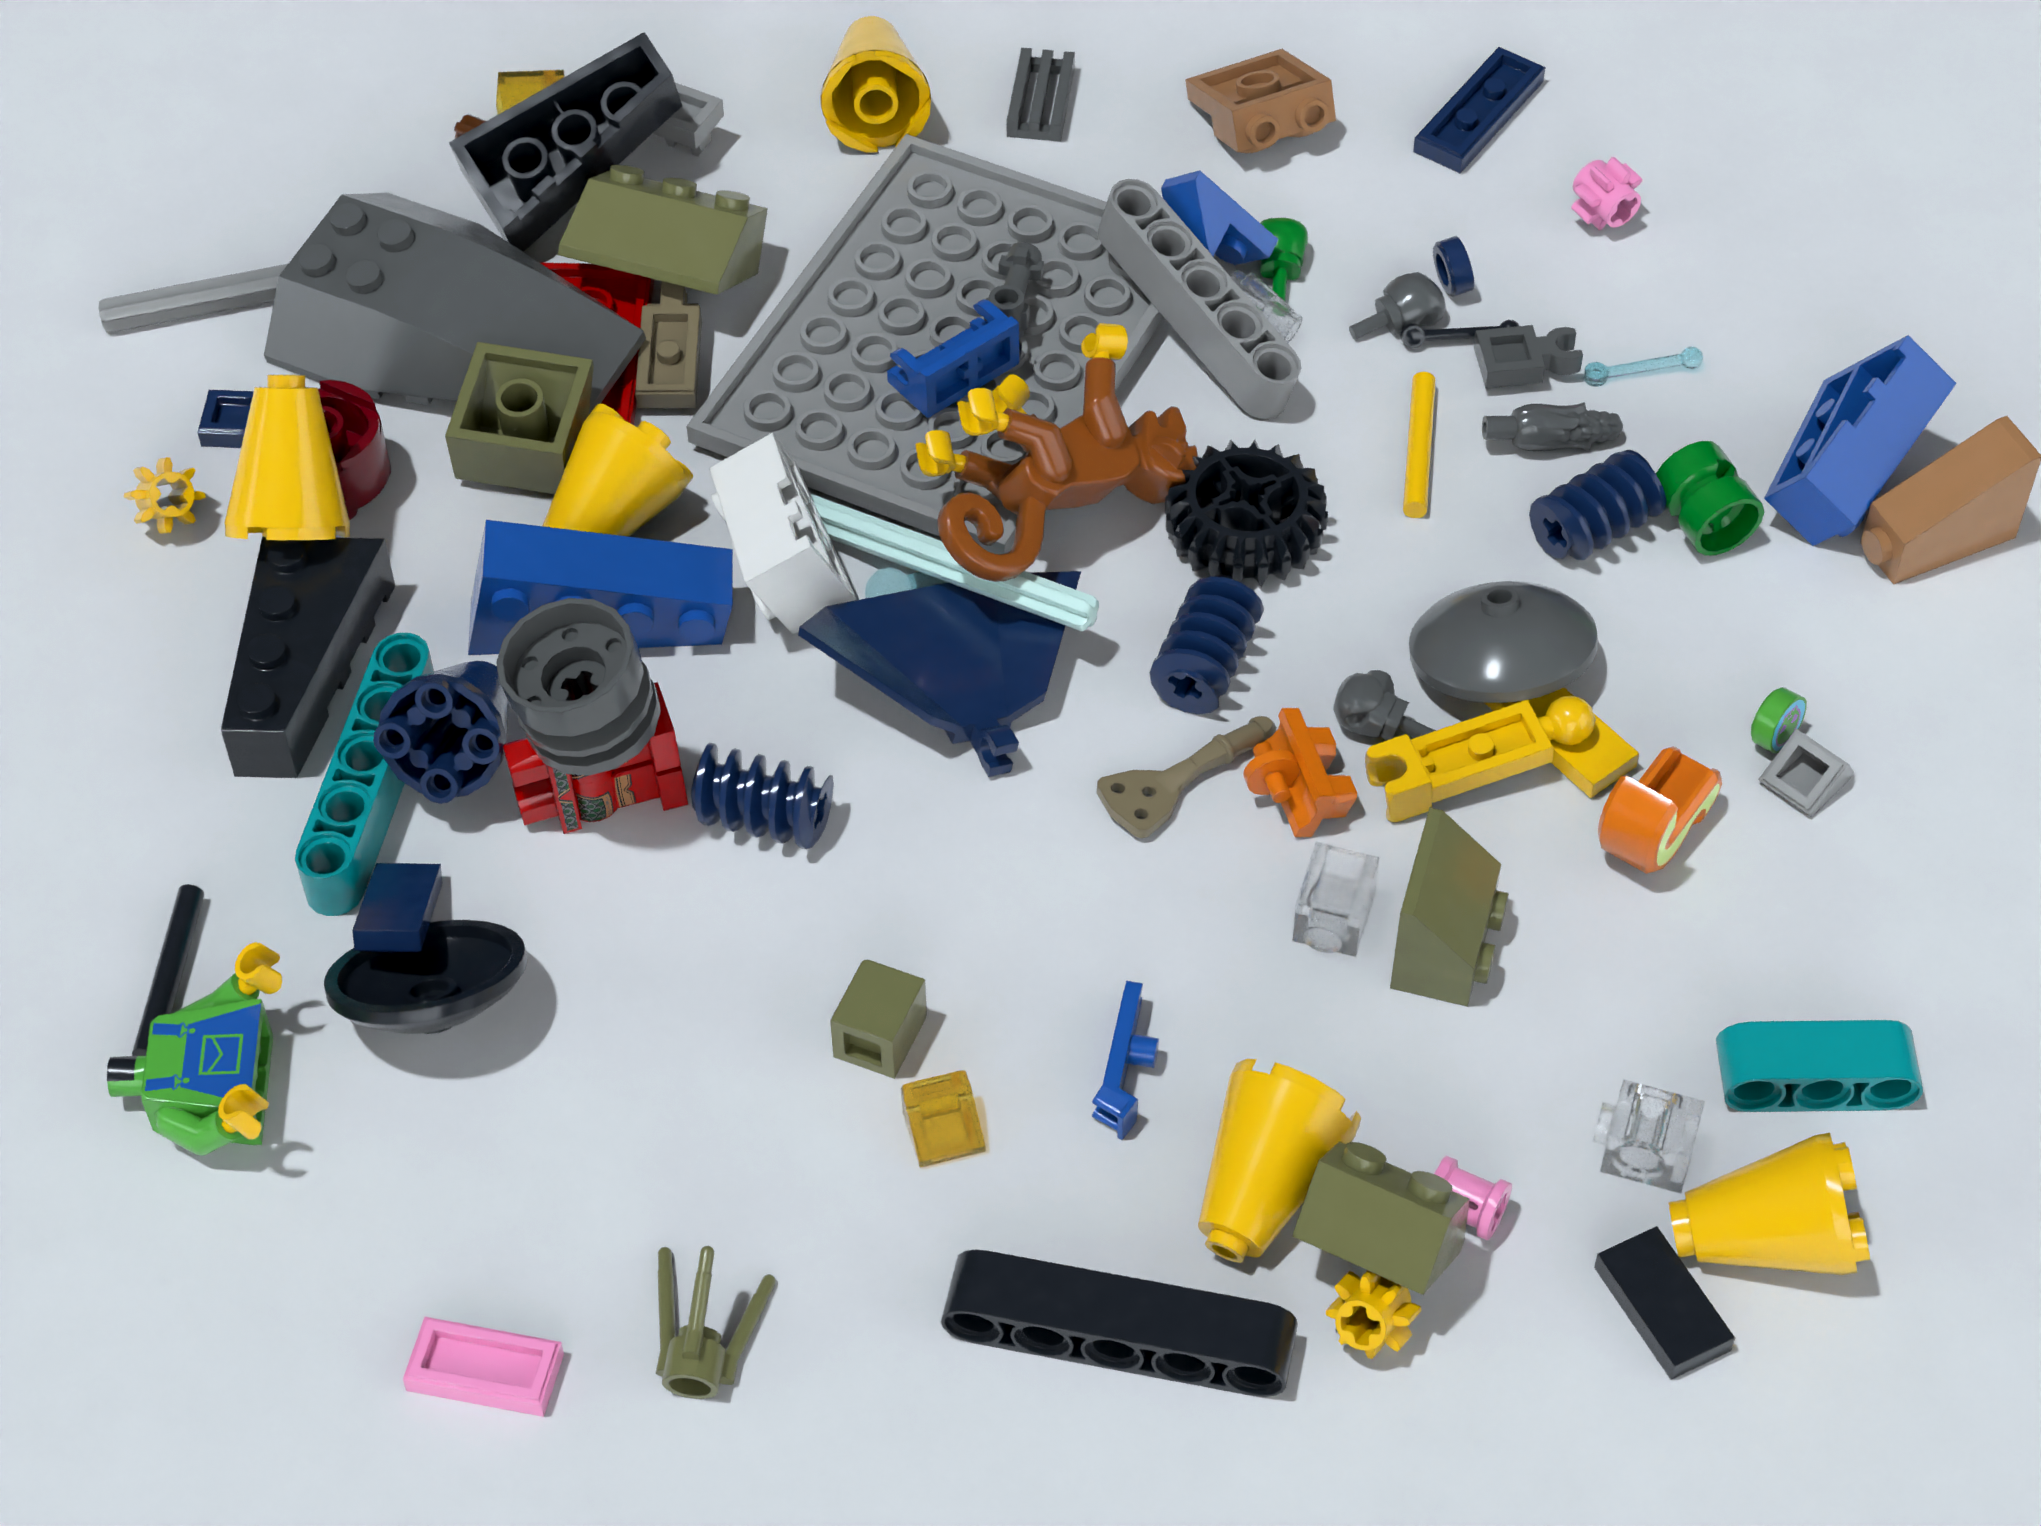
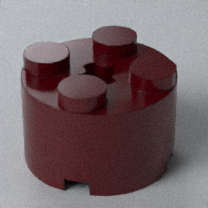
[318,380,391,520]

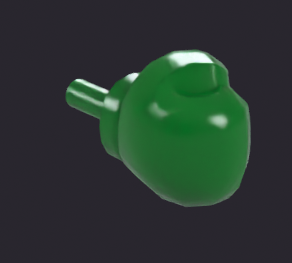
[1258,218,1308,306]

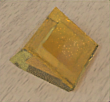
[901,1070,986,1168]

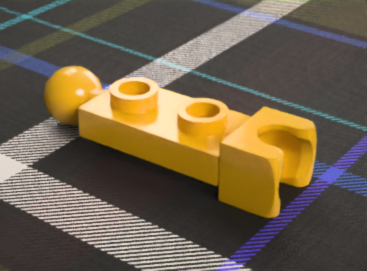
[1365,695,1596,822]

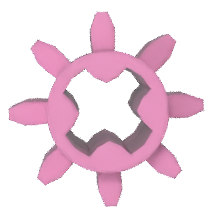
[1571,157,1643,230]

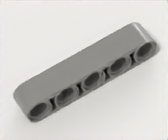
[1098,179,1301,419]

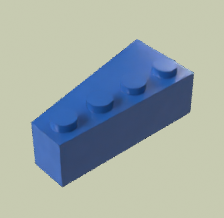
[468,520,733,655]

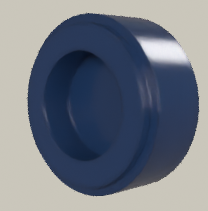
[1433,236,1474,297]

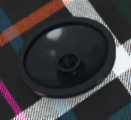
[324,920,527,1034]

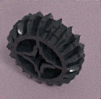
[1165,439,1328,587]

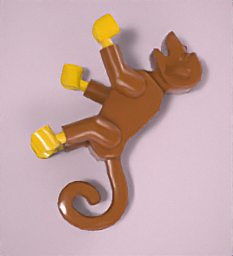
[915,323,1198,582]

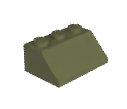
[558,165,768,295]

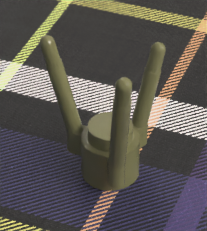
[656,1246,776,1399]

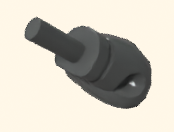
[1349,272,1446,340]
[1333,670,1436,740]

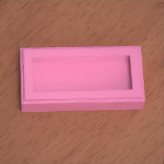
[403,1317,564,1417]

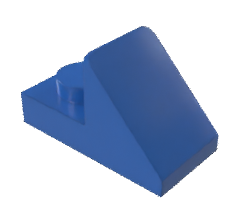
[1161,170,1278,266]

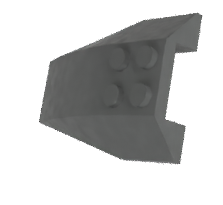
[264,193,646,414]

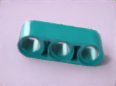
[1716,1020,1923,1112]

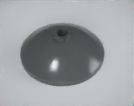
[1409,581,1598,703]

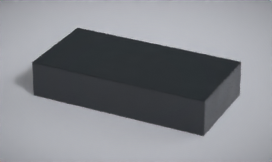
[1594,1226,1735,1380]

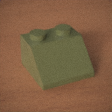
[445,342,594,494]
[1390,807,1509,1007]
[1292,1141,1470,1295]

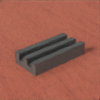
[1007,48,1075,142]

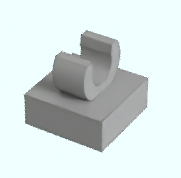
[653,82,724,156]

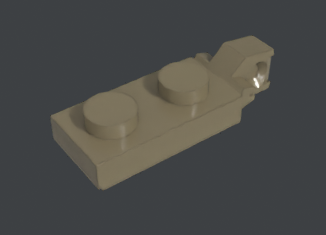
[635,281,702,408]

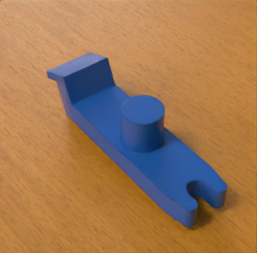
[1092,981,1159,1140]

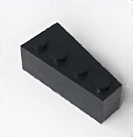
[449,32,682,252]
[221,536,395,778]

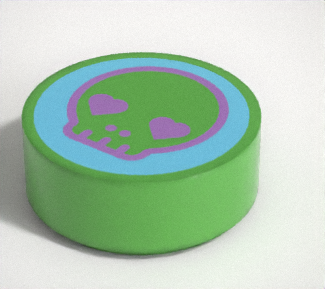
[1751,687,1807,754]

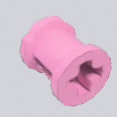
[1434,1155,1512,1240]

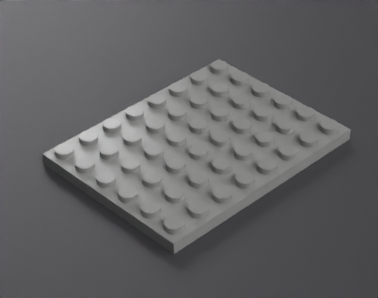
[686,134,1164,554]

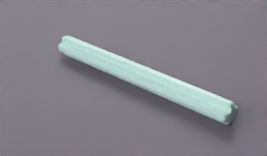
[811,494,1099,631]

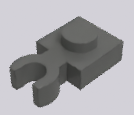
[1474,325,1583,388]

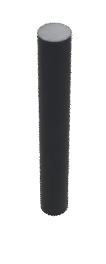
[132,884,205,1056]

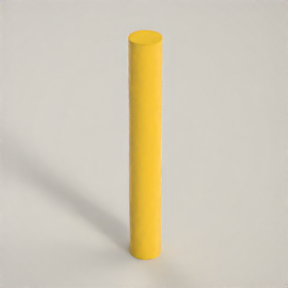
[1403,372,1436,518]

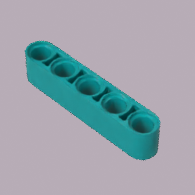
[295,633,434,916]

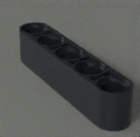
[941,1249,1298,1397]

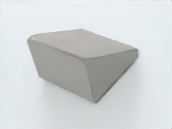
[1758,729,1854,817]

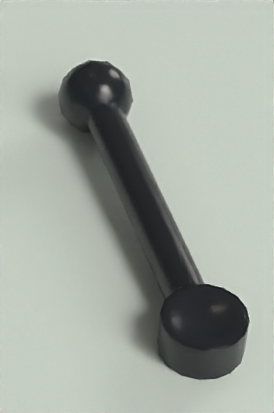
[1400,320,1520,348]

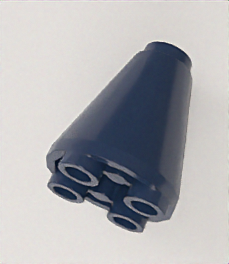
[373,661,509,804]

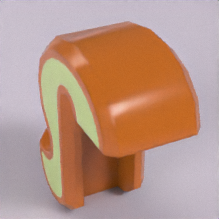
[1598,746,1722,874]

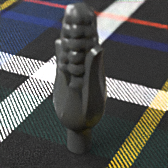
[1482,402,1623,451]

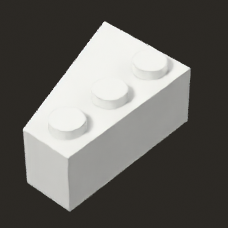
[709,433,857,634]

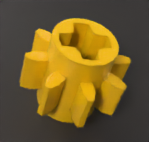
[124,457,205,534]
[1326,1270,1421,1359]

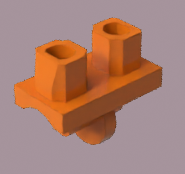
[1243,708,1357,837]

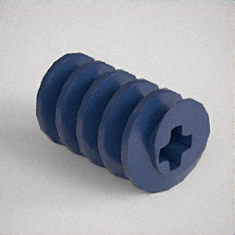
[1529,449,1667,560]
[1149,576,1264,715]
[691,743,834,849]

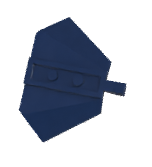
[798,571,1081,777]

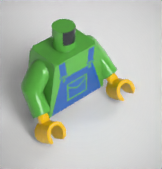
[107,942,282,1156]

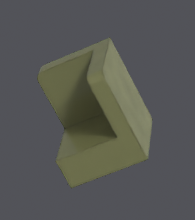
[830,960,927,1079]

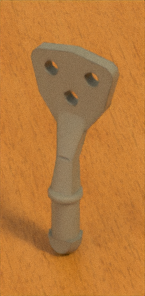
[1096,716,1276,838]

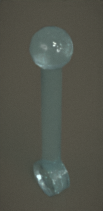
[1584,346,1703,387]

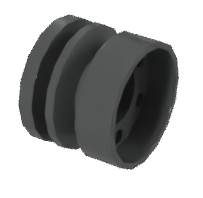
[496,598,661,775]

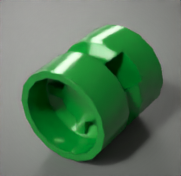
[1656,441,1765,556]

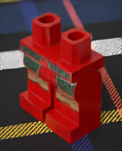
[503,682,688,834]

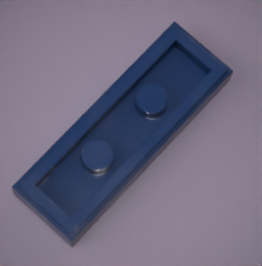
[1413,47,1546,173]

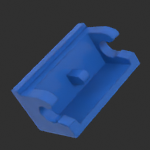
[887,299,1019,418]

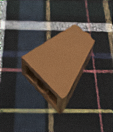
[1860,416,2041,585]

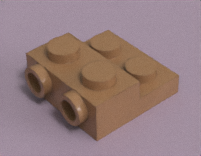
[1185,49,1336,153]

